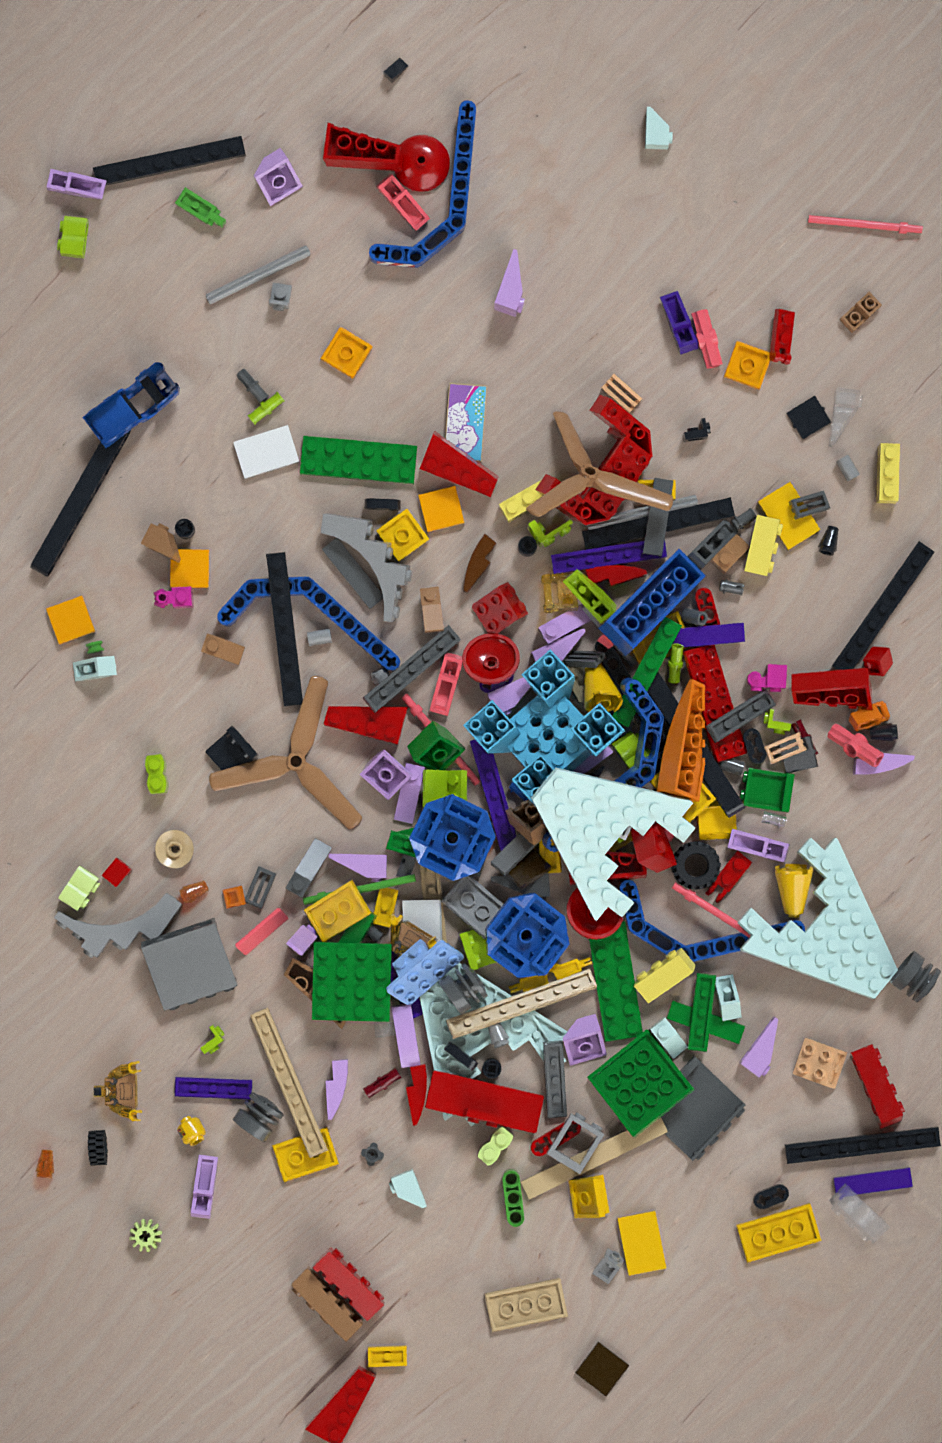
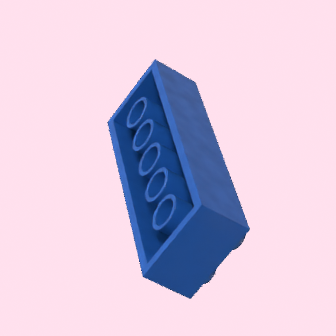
[599,549,706,656]

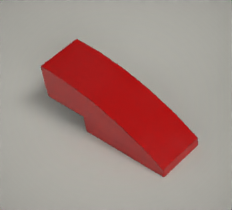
[585,565,647,587]
[406,1063,427,1126]

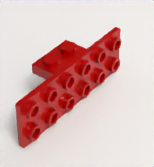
[683,645,747,762]
[425,1070,544,1133]

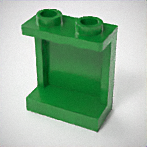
[739,767,795,813]

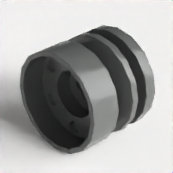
[890,951,941,1003]
[438,963,488,1015]
[232,1092,284,1142]

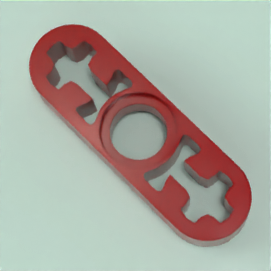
[695,587,720,626]
[531,1121,581,1156]

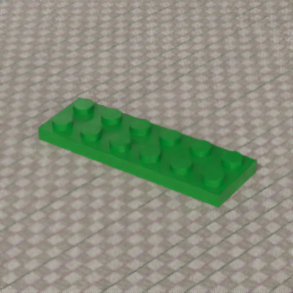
[300,436,417,484]
[589,921,643,1042]

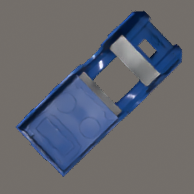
[82,362,180,448]

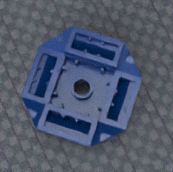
[409,794,496,881]
[485,892,570,978]

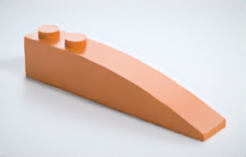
[657,679,705,802]

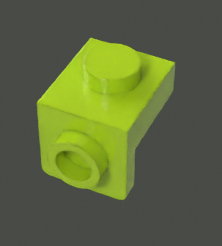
[763,709,791,735]
[200,1024,225,1055]

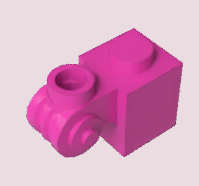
[153,586,194,609]
[747,664,787,692]

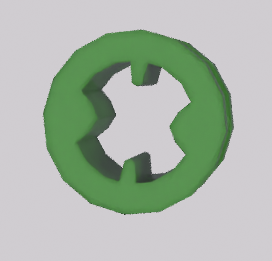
[85,641,104,654]

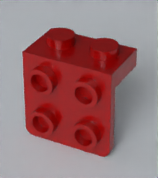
[472,582,528,634]

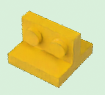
[568,1175,610,1219]

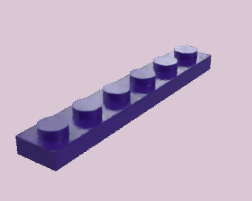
[551,540,667,575]
[470,739,517,851]

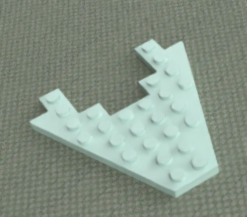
[531,768,695,921]
[737,838,898,999]
[420,962,568,1126]

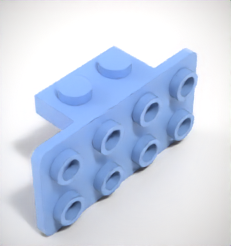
[386,939,464,1005]

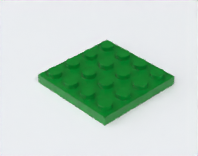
[312,942,392,1022]
[587,1029,695,1138]

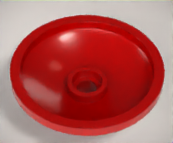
[394,135,450,192]
[462,633,520,684]
[566,888,624,940]

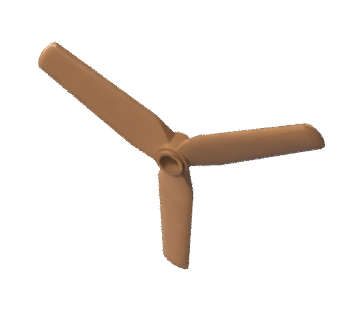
[526,411,673,517]
[209,676,362,830]

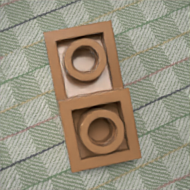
[839,291,882,333]

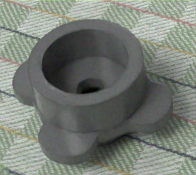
[361,1143,384,1166]

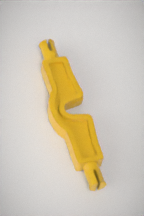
[509,956,592,994]

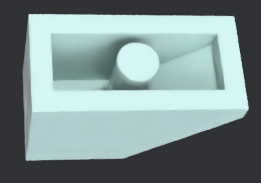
[645,107,673,149]
[73,656,117,681]
[715,974,742,1021]
[649,1017,688,1059]
[389,1169,427,1208]

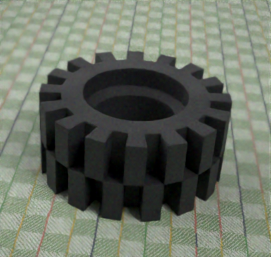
[88,1130,108,1166]

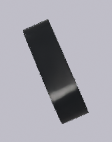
[364,498,401,511]
[743,728,766,764]
[444,1041,479,1071]
[753,1184,789,1209]

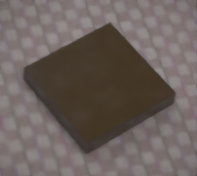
[507,849,551,890]
[575,1341,629,1396]

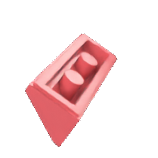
[235,908,288,955]

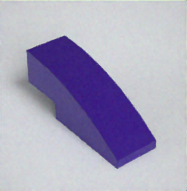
[660,291,698,355]

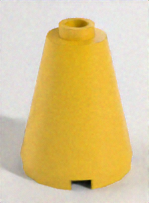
[584,664,623,712]
[775,864,813,918]

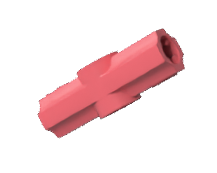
[691,309,723,369]
[827,723,884,767]

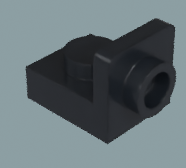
[683,418,711,442]

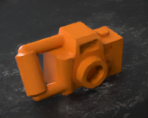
[849,701,890,731]

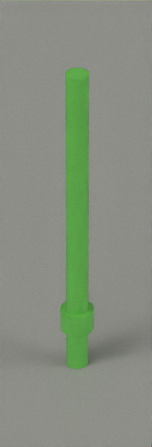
[303,874,416,905]

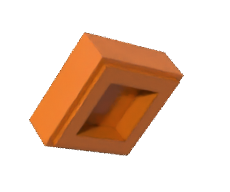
[222,886,246,909]

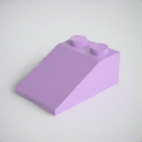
[494,249,525,317]

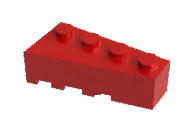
[323,122,404,171]
[791,668,873,710]
[323,706,408,745]
[631,787,677,873]
[568,851,647,886]
[850,1044,905,1130]
[313,1247,385,1321]

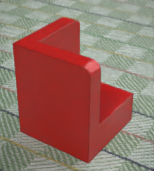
[863,646,893,676]
[101,858,133,887]

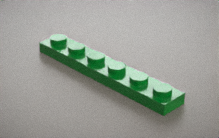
[612,617,682,728]

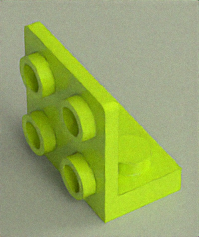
[527,520,573,547]
[423,770,467,808]
[460,930,497,970]

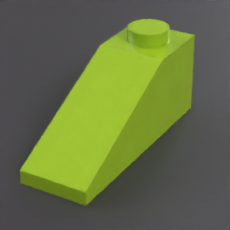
[563,569,617,623]

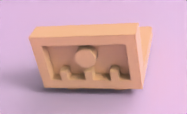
[793,1038,848,1089]

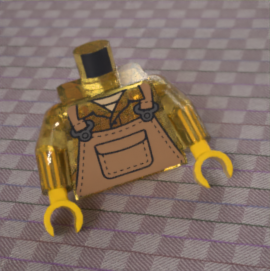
[388,912,438,959]
[94,1061,142,1121]

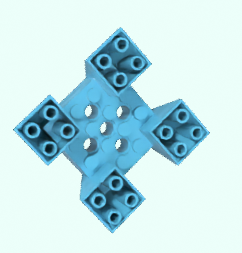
[463,649,625,806]

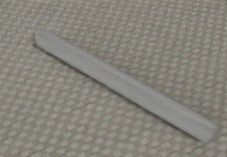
[206,246,310,304]
[586,495,698,530]

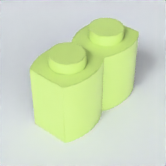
[58,866,100,911]
[478,1126,513,1166]

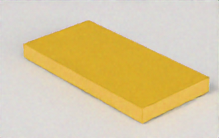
[736,1203,821,1263]

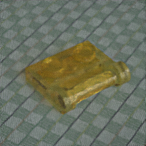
[541,574,578,613]

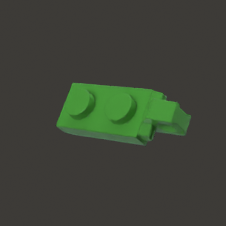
[175,187,226,228]

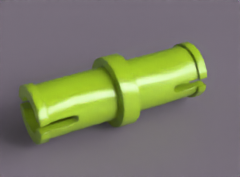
[247,392,285,425]
[668,644,684,684]

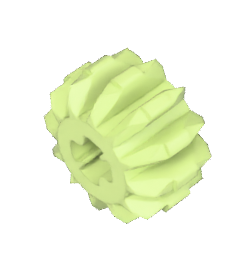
[129,1219,162,1252]

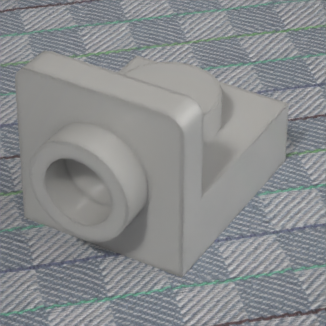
[269,283,292,311]
[592,1248,624,1284]

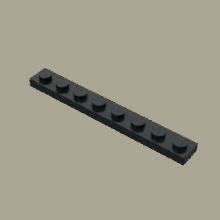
[93,136,246,186]
[582,497,735,550]
[831,541,934,670]
[266,552,303,706]
[784,1126,941,1164]

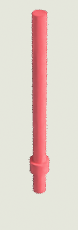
[808,215,923,234]
[401,694,481,786]
[672,882,751,938]

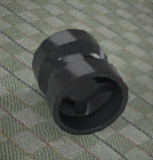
[175,519,195,540]
[518,536,537,557]
[482,1058,502,1078]

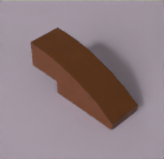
[464,534,497,594]

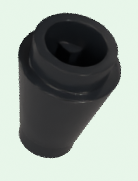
[818,526,839,556]
[870,723,898,742]

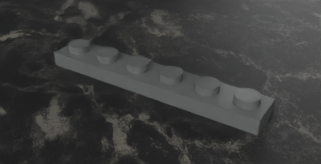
[362,625,461,713]

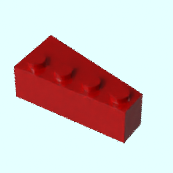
[419,431,499,497]
[305,1366,376,1443]

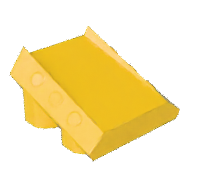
[697,801,737,840]

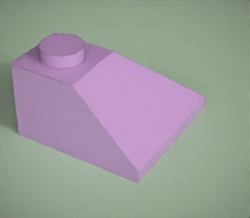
[254,148,303,206]
[360,750,413,800]
[563,1014,607,1066]

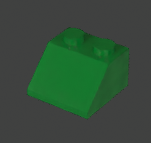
[407,721,466,770]

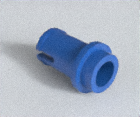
[508,782,529,801]

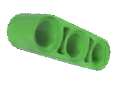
[502,1169,524,1227]

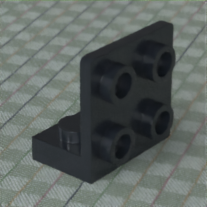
[206,726,259,770]

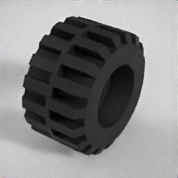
[671,841,721,890]

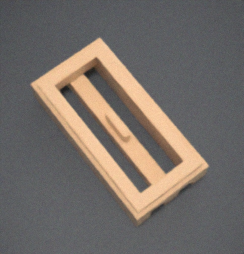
[601,374,642,413]
[764,732,807,764]

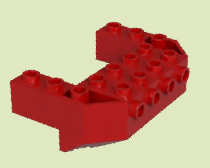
[535,395,653,525]

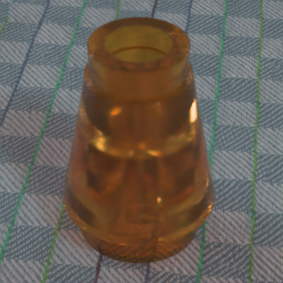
[179,880,209,904]
[35,1150,54,1178]

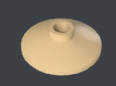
[155,830,194,868]

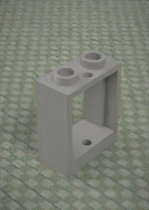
[547,1112,604,1174]

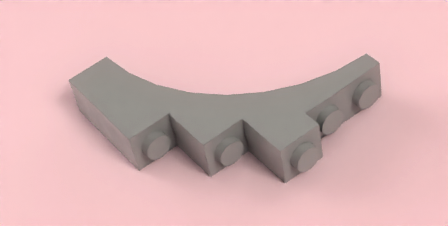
[321,513,413,622]
[54,893,183,958]

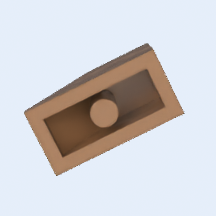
[141,523,181,563]
[710,534,750,575]
[420,586,444,633]
[201,633,245,665]

